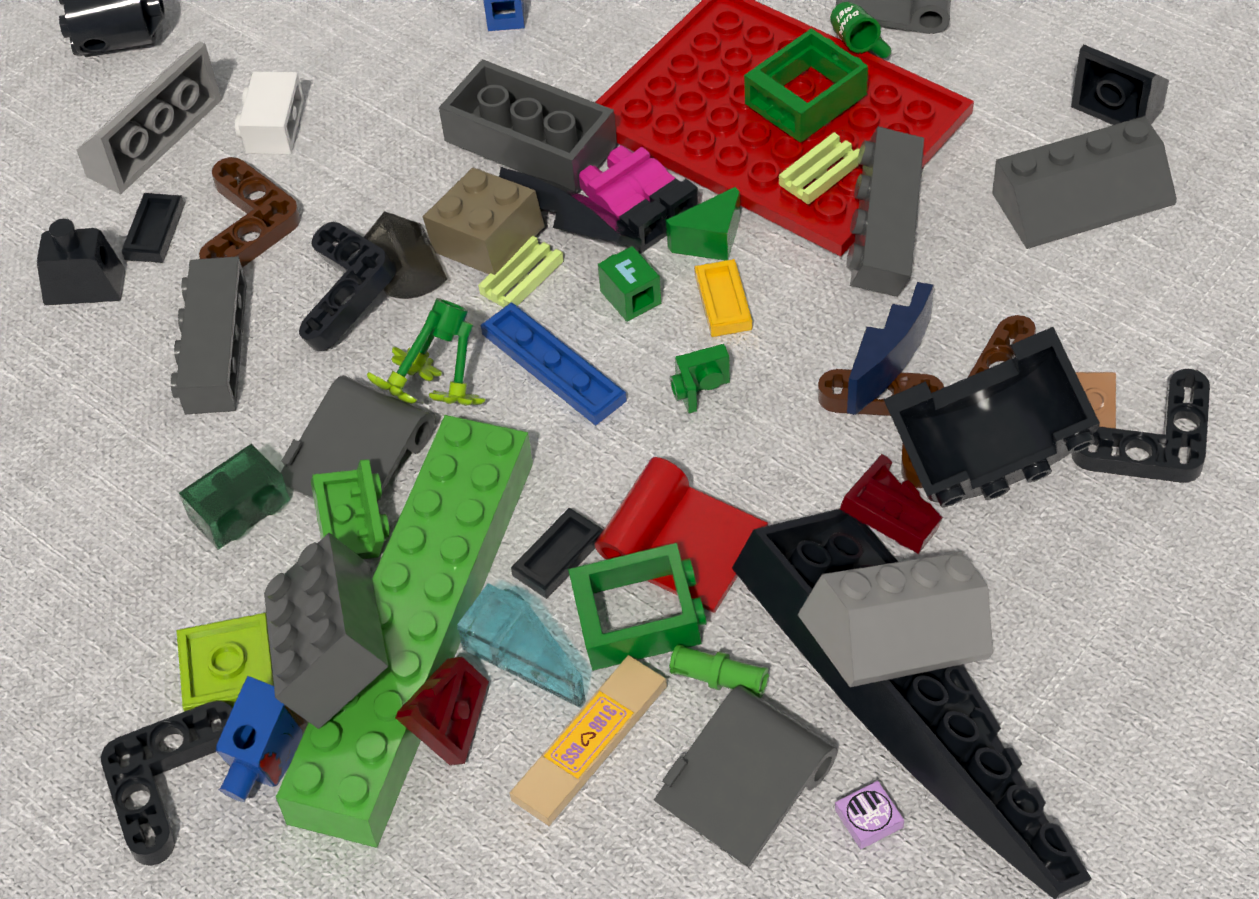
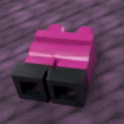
[579,145,698,254]

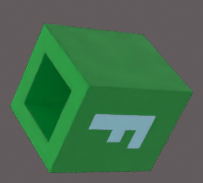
[598,246,662,322]

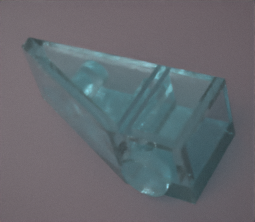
[457,583,586,708]

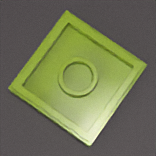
[176,613,274,712]

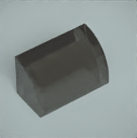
[364,211,447,299]

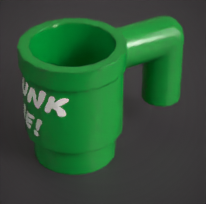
[830,2,892,59]

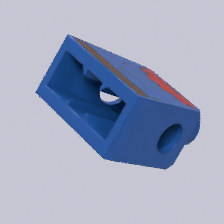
[216,676,309,802]

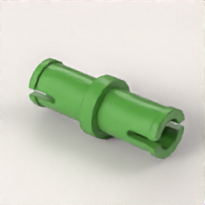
[669,644,769,698]

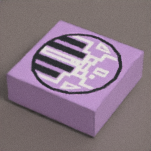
[835,781,904,850]

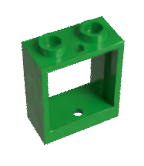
[744,28,868,143]
[568,543,707,671]

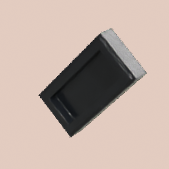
[121,193,184,263]
[511,508,604,599]

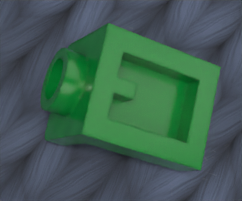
[670,344,730,414]

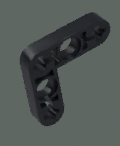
[299,221,397,351]
[1071,369,1210,483]
[101,701,232,866]

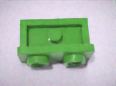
[311,459,389,559]

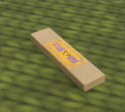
[510,655,667,826]

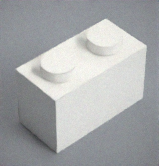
[235,71,304,154]

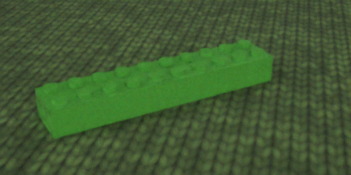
[276,415,533,848]

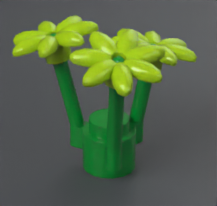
[367,298,485,406]

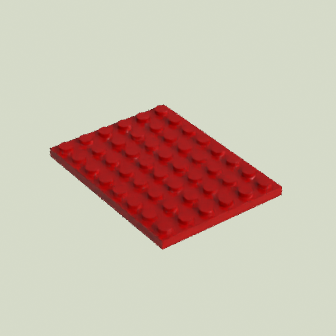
[595,0,974,256]

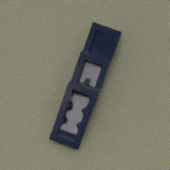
[847,282,934,415]

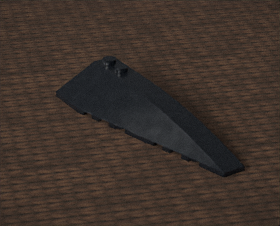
[732,509,1092,899]

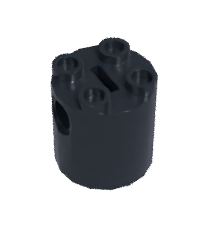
[59,0,165,55]

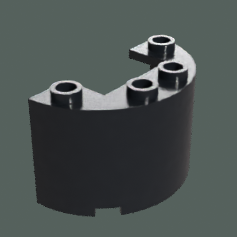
[884,327,1100,508]

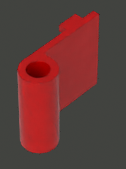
[595,457,768,613]

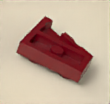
[840,454,943,554]
[395,657,489,765]

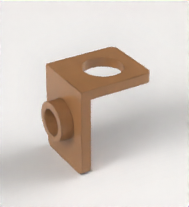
[1076,372,1116,429]

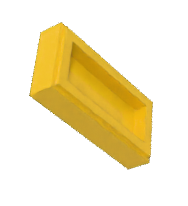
[694,259,752,337]

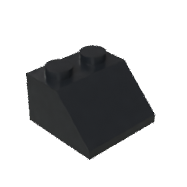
[1071,44,1169,125]

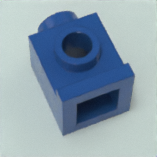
[483,0,525,31]

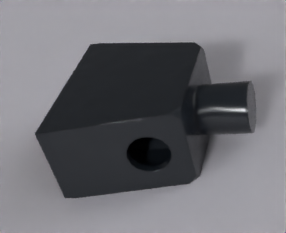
[37,218,125,306]

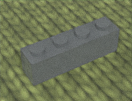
[846,126,924,297]
[171,257,247,415]

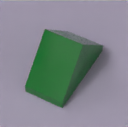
[666,187,740,261]

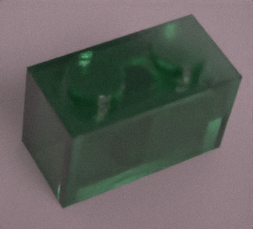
[179,443,290,550]

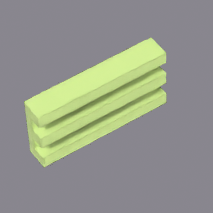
[779,132,860,205]
[478,236,564,308]

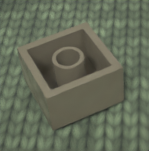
[422,167,545,275]

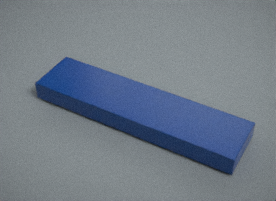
[480,302,627,426]

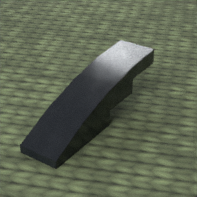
[499,167,643,248]

